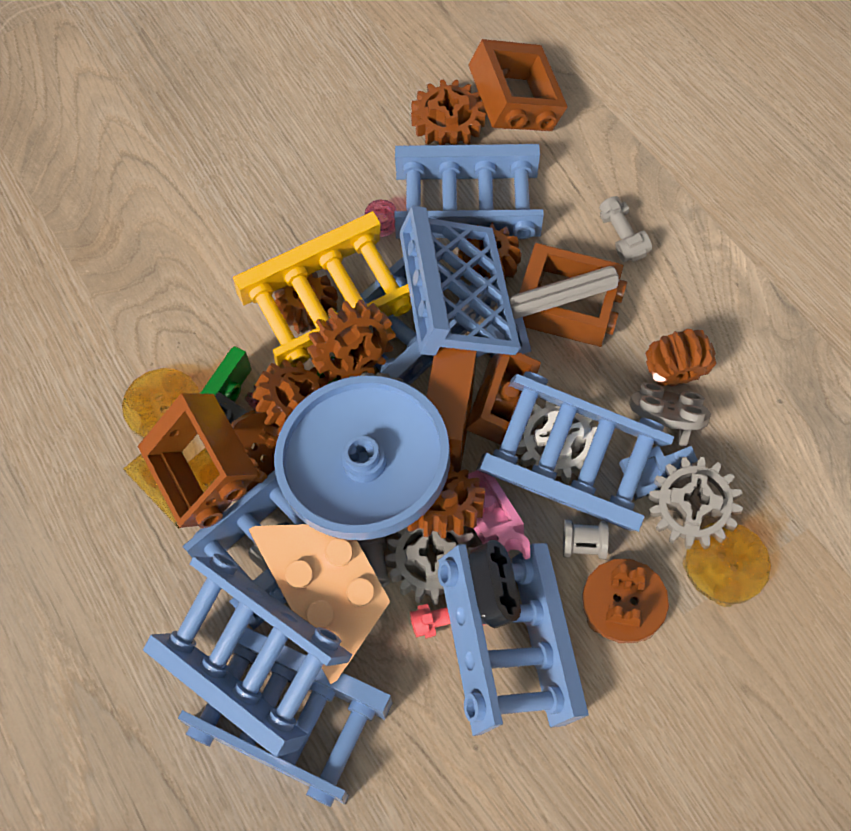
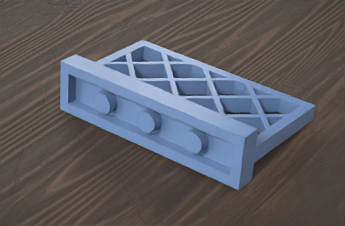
[399,205,521,356]

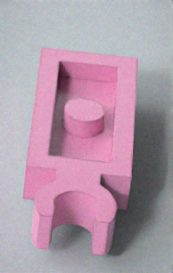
[468,470,530,559]

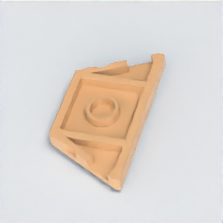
[249,524,390,684]

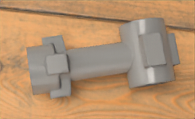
[599,196,652,262]

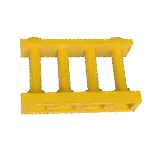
[233,211,412,367]

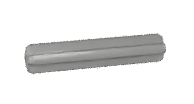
[509,266,619,319]

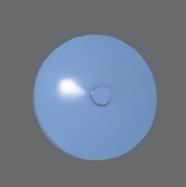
[274,376,450,540]

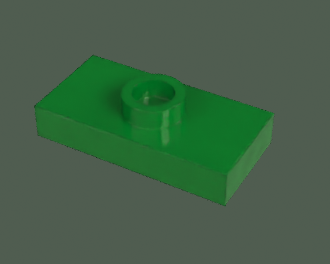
[200,346,252,402]

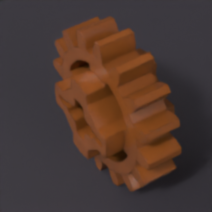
[411,79,486,145]
[307,299,396,381]
[252,359,329,434]
[408,464,485,538]

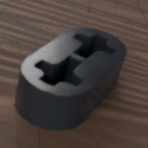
[469,540,521,629]

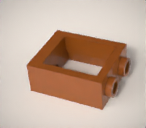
[468,39,568,131]
[519,243,627,347]
[426,347,477,473]
[137,393,258,528]

